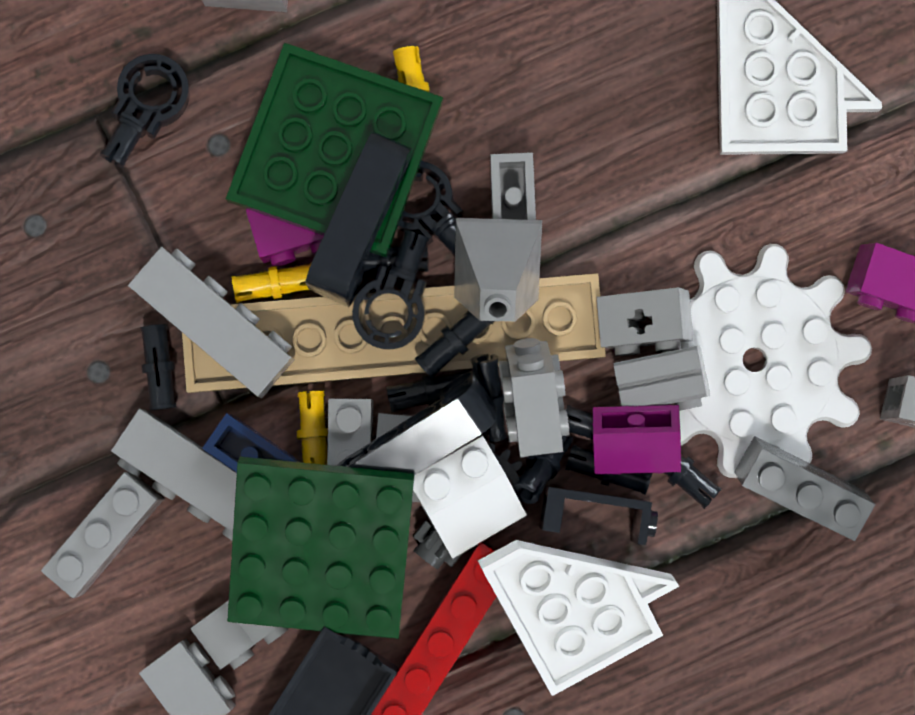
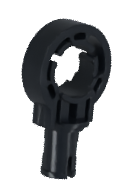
[100,54,190,168]
[397,161,464,256]
[352,229,431,350]

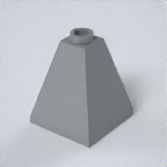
[454,218,542,322]

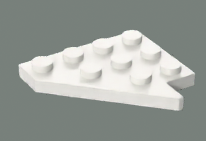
[717,0,882,155]
[478,540,679,696]

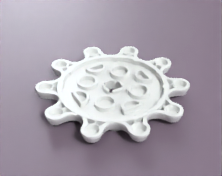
[649,244,872,478]

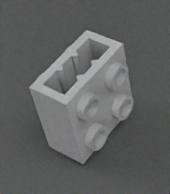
[499,338,569,457]

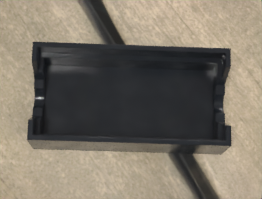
[269,626,399,715]

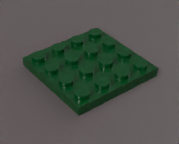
[225,42,443,258]
[227,456,415,639]

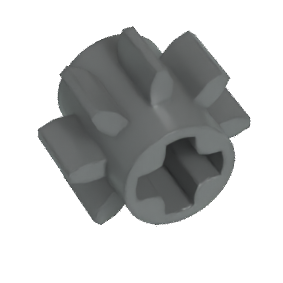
[413,520,463,570]

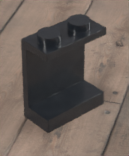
[539,486,658,545]

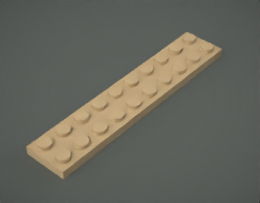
[182,273,606,393]

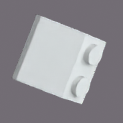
[413,436,527,559]

